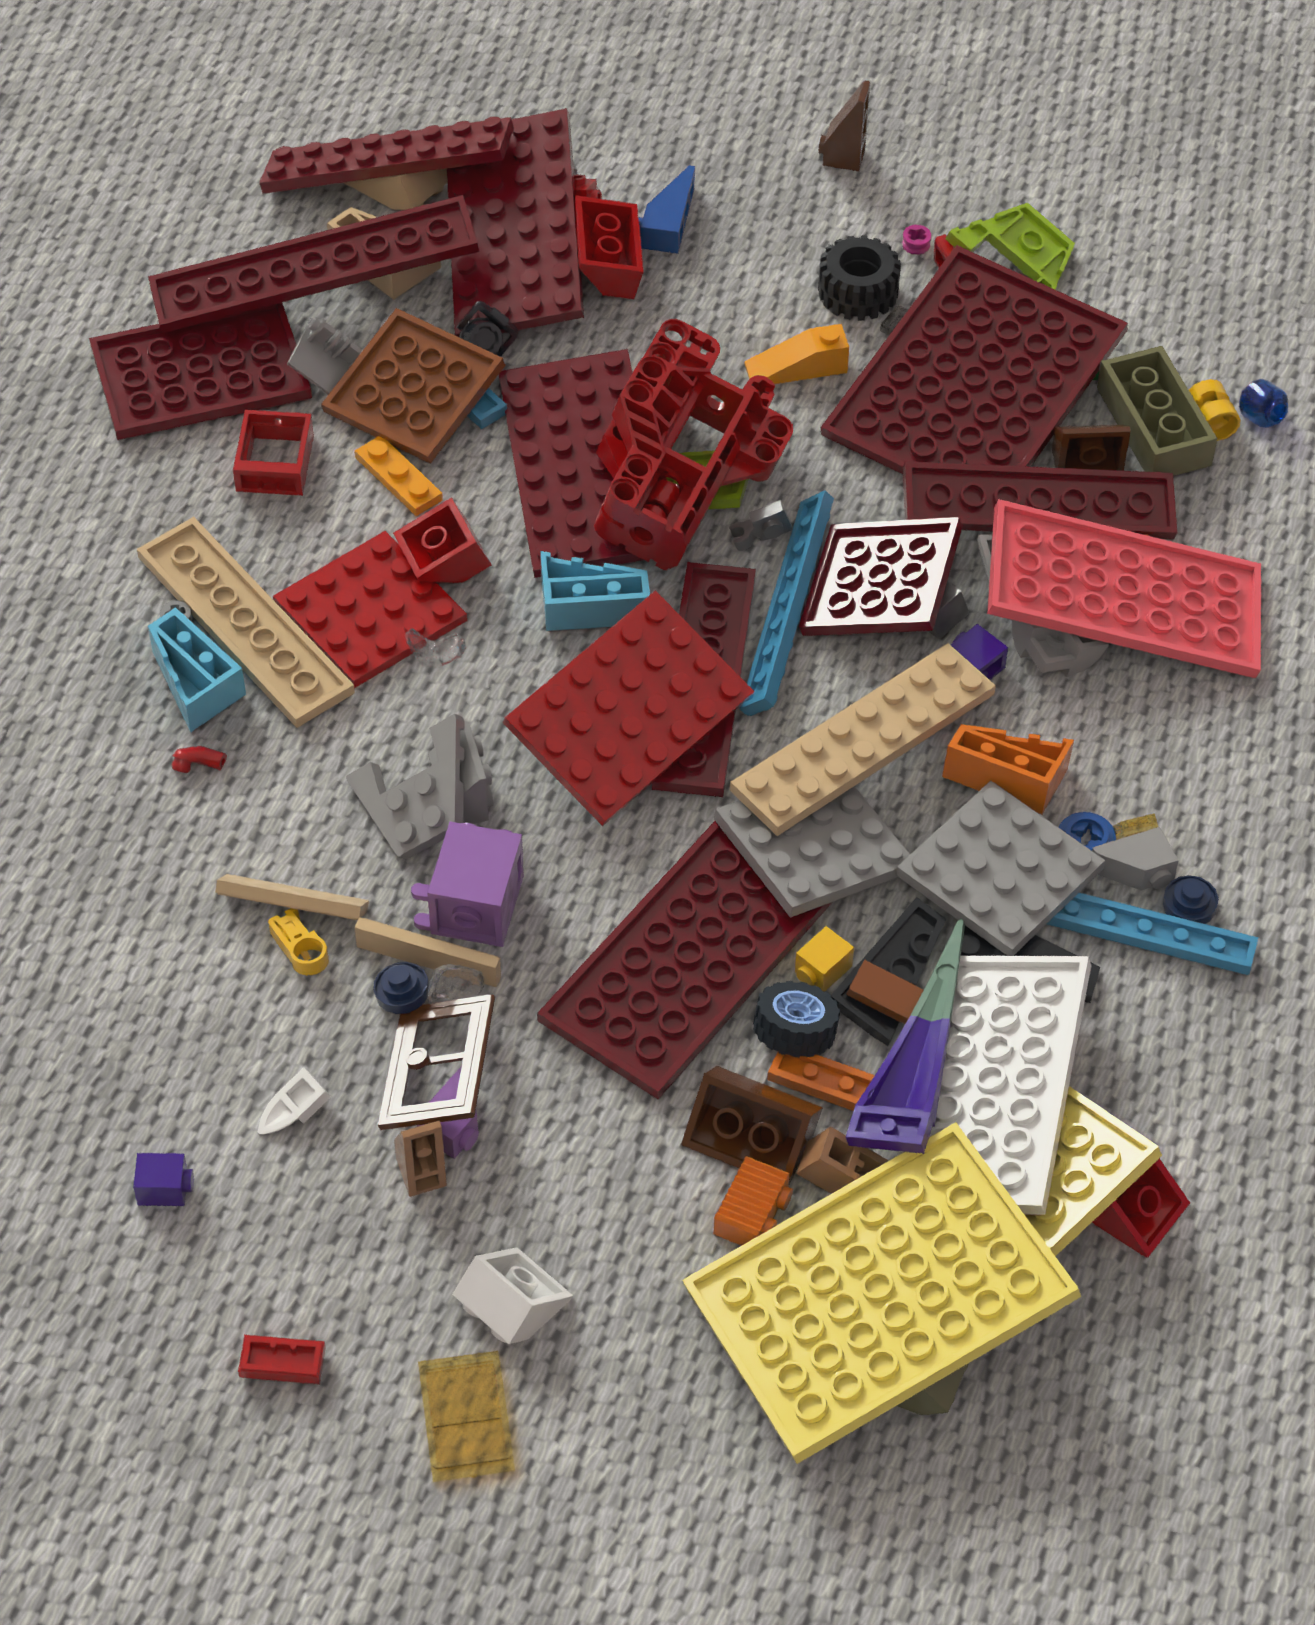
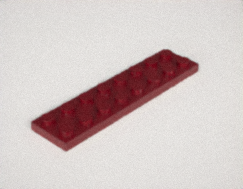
[259,117,514,194]
[903,461,1178,539]
[652,562,756,797]

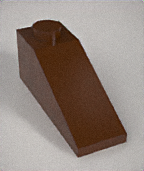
[818,80,871,172]

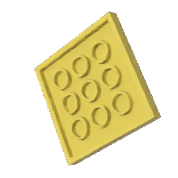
[1024,1086,1162,1257]

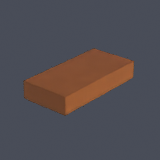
[846,960,924,1024]

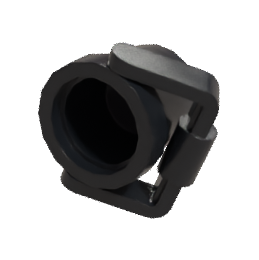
[456,301,518,357]

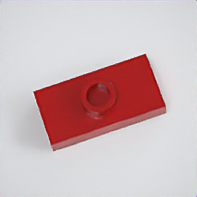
[238,1335,326,1384]

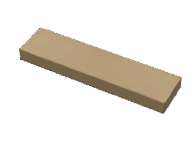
[215,874,369,920]
[354,917,501,988]

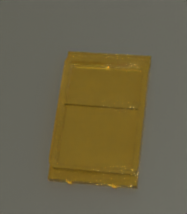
[418,1351,515,1482]

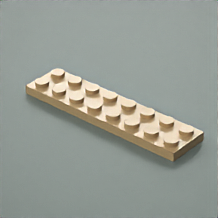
[137,517,355,728]
[730,643,996,836]

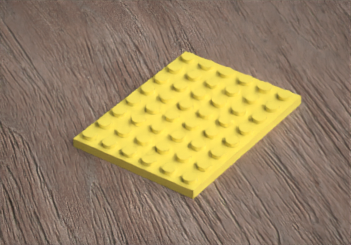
[682,1122,1081,1464]

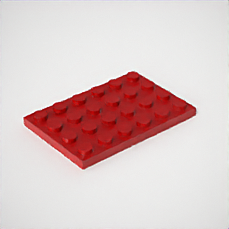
[502,590,754,827]

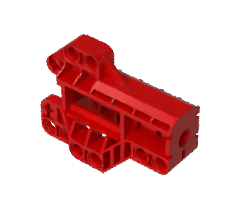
[594,319,794,570]

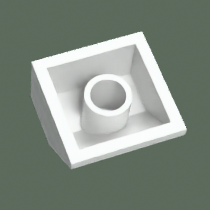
[452,1247,573,1344]

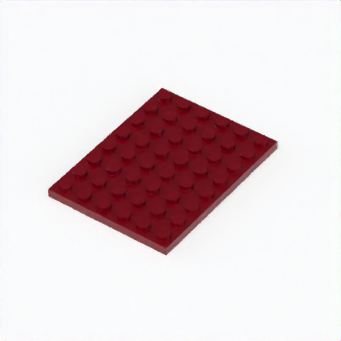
[821,245,1128,474]

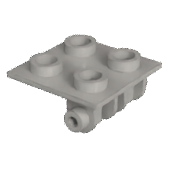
[287,317,364,394]

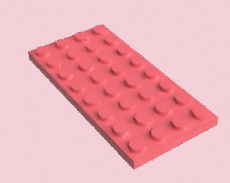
[987,499,1261,679]

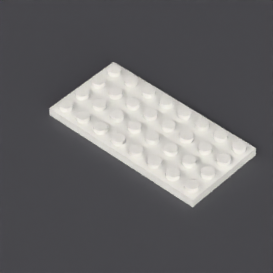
[897,956,1091,1215]

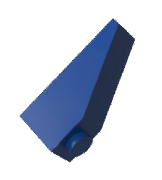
[639,165,695,254]

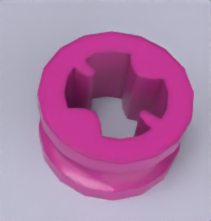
[902,225,931,255]

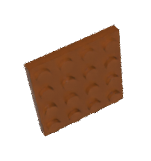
[321,308,505,464]

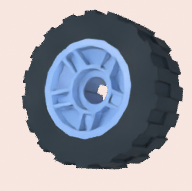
[753,981,840,1058]

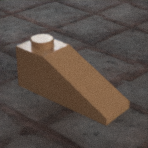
[394,1121,447,1197]
[796,1127,889,1193]

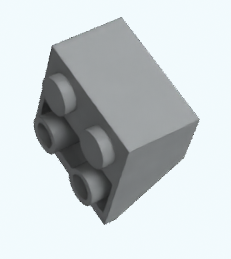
[428,722,494,824]

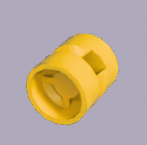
[1189,379,1241,441]

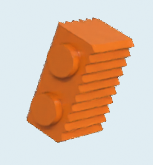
[714,1156,793,1246]

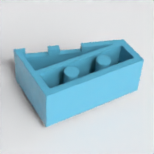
[540,551,650,631]
[148,607,246,733]

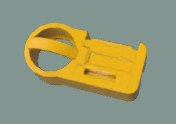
[268,908,329,975]

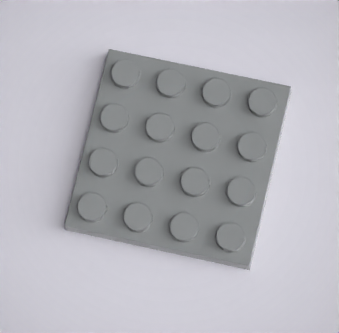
[896,781,1105,956]
[714,786,910,917]

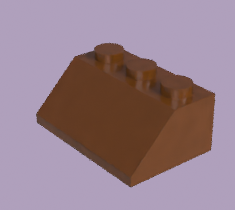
[681,1066,823,1185]

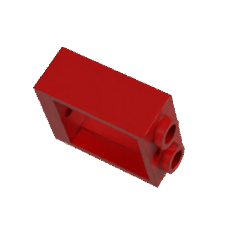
[233,410,314,496]

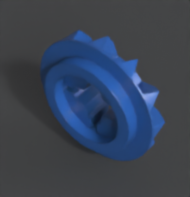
[1058,812,1116,851]

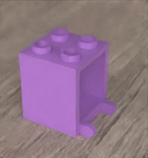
[411,821,524,947]

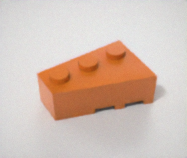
[942,724,1074,815]

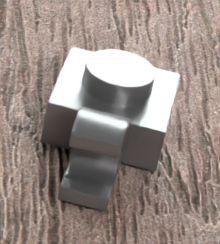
[729,501,793,551]

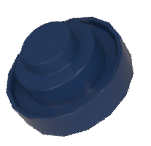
[1163,875,1219,924]
[373,962,430,1014]

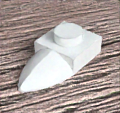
[257,1067,331,1135]

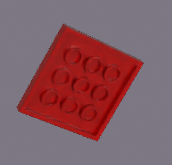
[273,531,467,688]

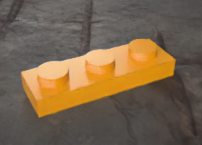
[354,436,443,516]

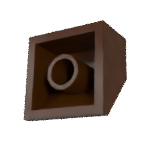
[1052,425,1131,471]

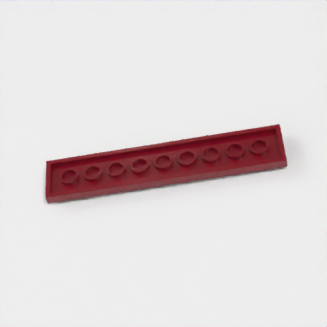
[148,195,479,333]

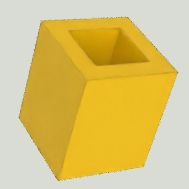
[795,926,854,992]

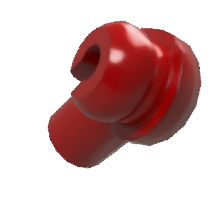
[171,746,227,773]

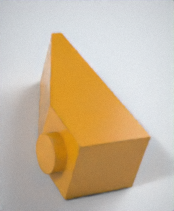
[744,324,849,384]

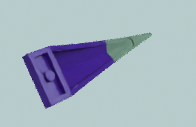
[846,918,965,1154]

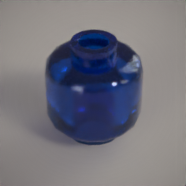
[1239,379,1289,428]

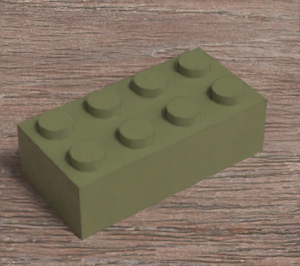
[1097,346,1217,476]

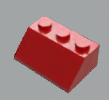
[574,195,644,299]

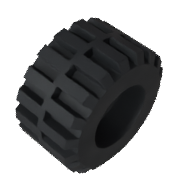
[818,235,901,321]

